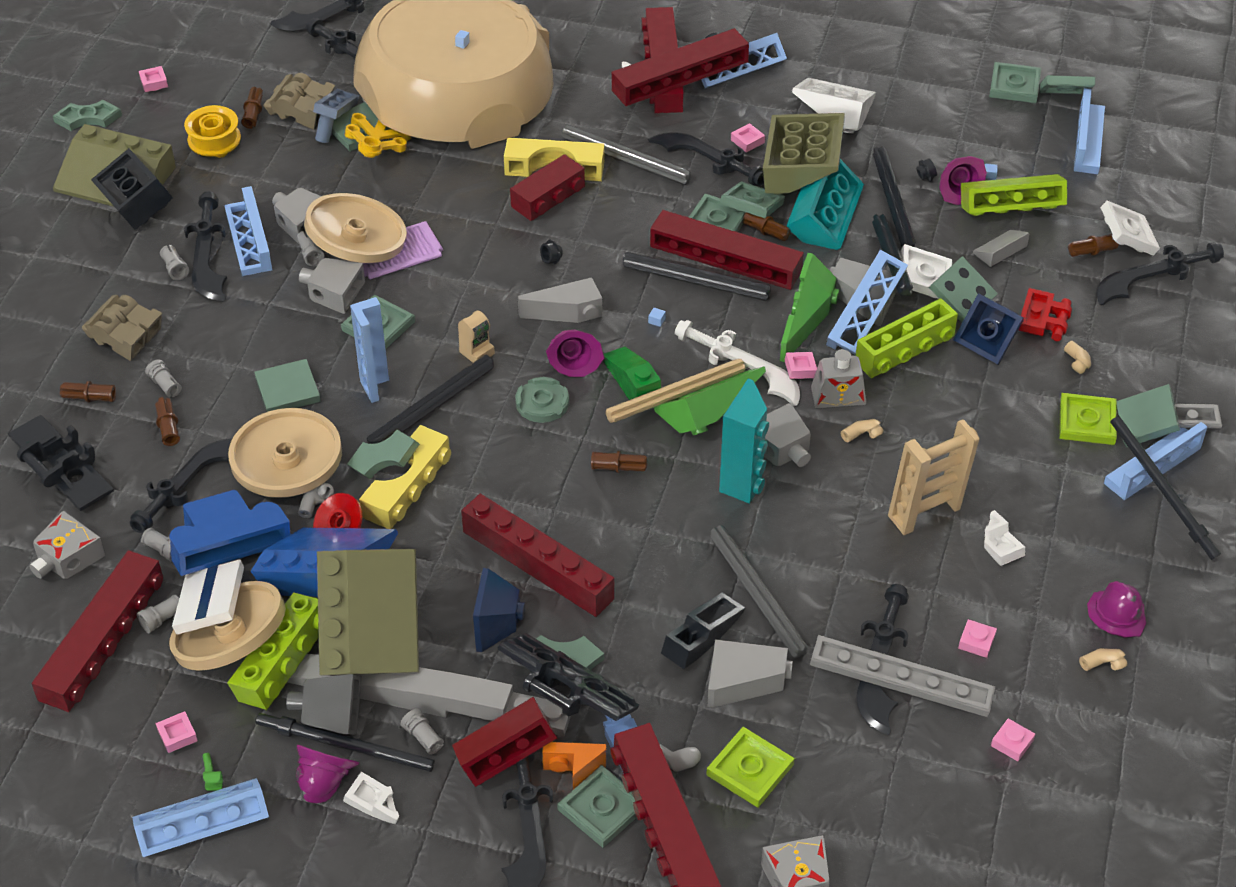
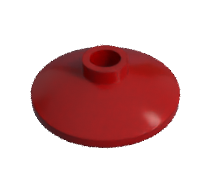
[313,493,362,528]

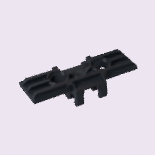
[8,415,114,511]
[498,633,639,721]

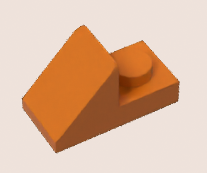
[542,742,606,790]

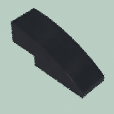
[661,592,745,669]

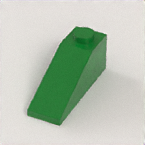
[603,347,661,400]

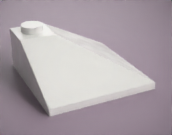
[792,78,876,133]

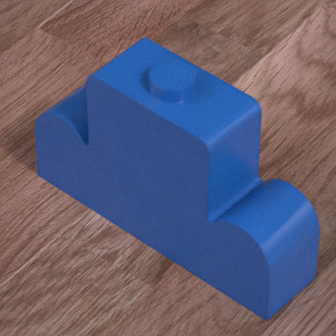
[169,490,290,576]

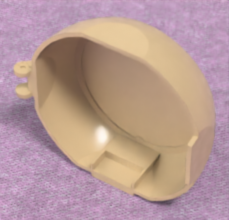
[353,0,553,149]

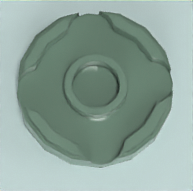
[515,377,569,423]

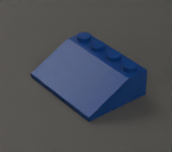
[251,528,398,597]

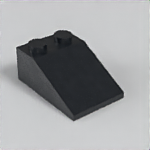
[91,148,173,230]

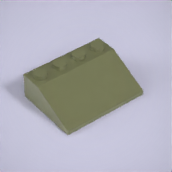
[763,113,845,195]
[53,124,176,207]
[317,549,419,675]

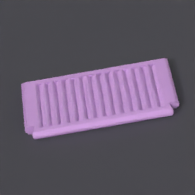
[363,221,443,279]

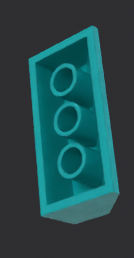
[786,159,864,250]
[719,378,769,504]

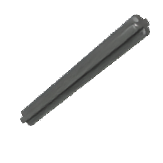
[562,125,691,184]
[710,525,807,658]

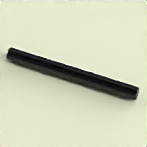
[873,146,916,247]
[872,214,913,296]
[623,252,771,300]
[366,355,494,444]

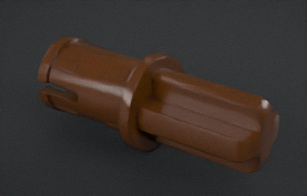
[241,86,263,129]
[743,212,791,241]
[1068,233,1119,257]
[60,381,116,402]
[155,397,180,446]
[591,451,648,473]

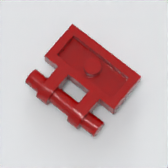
[1018,288,1072,341]

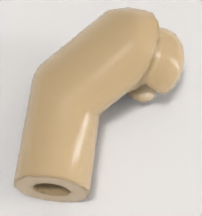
[1064,341,1091,374]
[840,419,883,443]
[1079,648,1127,671]

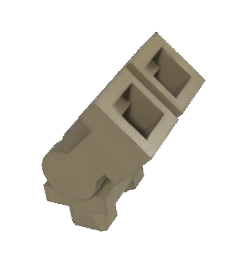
[264,73,335,130]
[82,295,162,361]

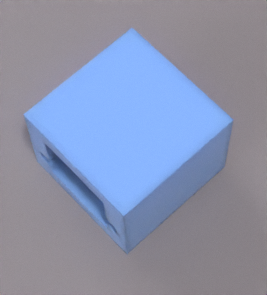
[455,30,470,49]
[985,164,997,180]
[648,308,666,327]

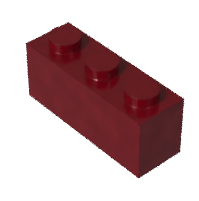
[510,154,585,221]
[452,697,557,787]

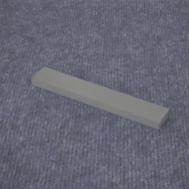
[810,635,995,717]

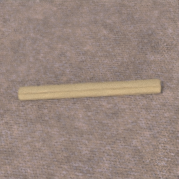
[605,359,745,423]

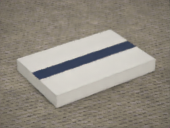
[172,560,244,634]

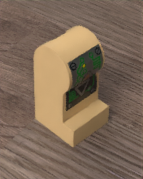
[458,310,495,362]

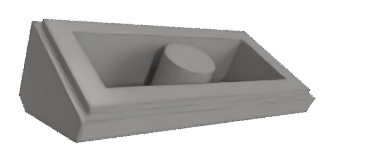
[973,230,1030,267]
[1175,404,1222,428]

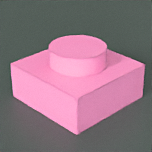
[139,66,168,92]
[731,123,765,153]
[785,352,817,379]
[958,619,997,658]
[156,711,198,753]
[991,718,1035,761]

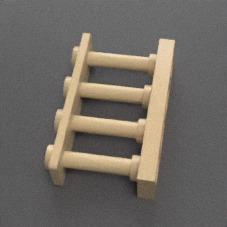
[888,420,979,535]

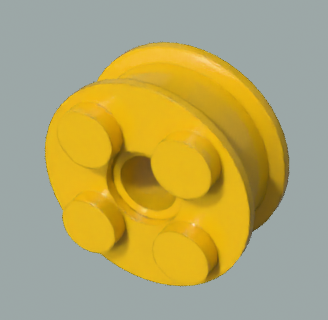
[184,105,241,158]

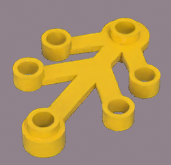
[345,113,411,158]

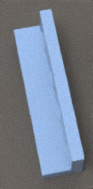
[701,33,787,88]
[1074,88,1105,174]
[224,186,272,276]
[826,250,908,355]
[350,297,389,403]
[1104,422,1207,500]
[132,778,269,857]

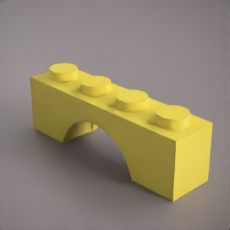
[504,138,604,181]
[359,425,451,529]

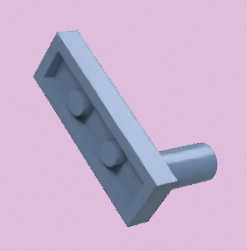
[313,88,359,143]

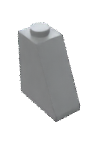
[830,258,897,326]
[707,640,793,707]

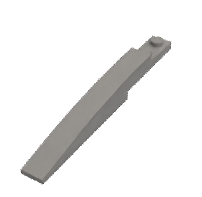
[287,654,571,737]

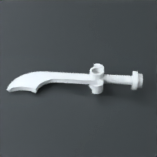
[675,320,800,406]

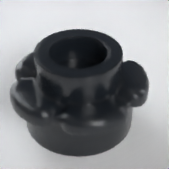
[916,158,937,182]
[540,240,563,264]

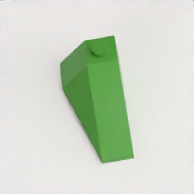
[780,253,840,362]
[654,366,766,435]

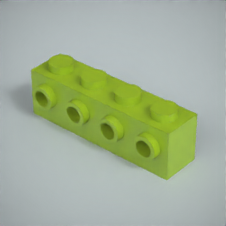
[961,174,1067,215]
[856,298,958,378]
[227,592,319,710]

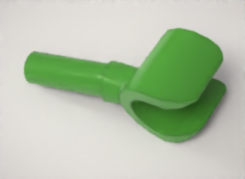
[203,753,223,791]

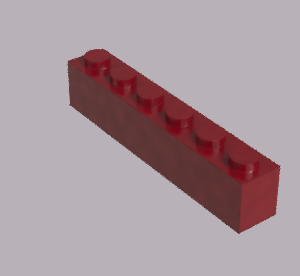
[641,7,684,113]
[612,28,749,106]
[650,210,804,290]
[461,493,614,617]
[31,550,163,712]
[610,723,721,887]

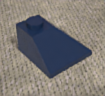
[953,293,1024,365]
[473,568,525,652]

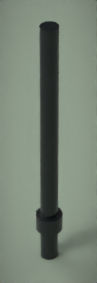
[1110,415,1221,560]
[256,713,435,772]

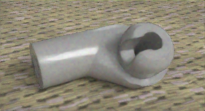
[298,483,334,518]
[660,744,701,772]

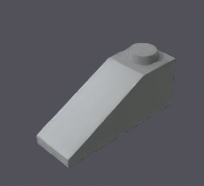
[518,277,602,323]

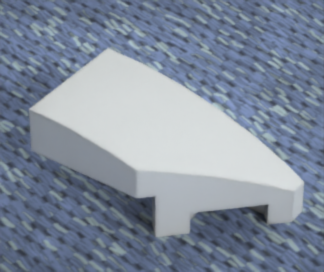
[984,510,1025,566]
[343,772,399,824]

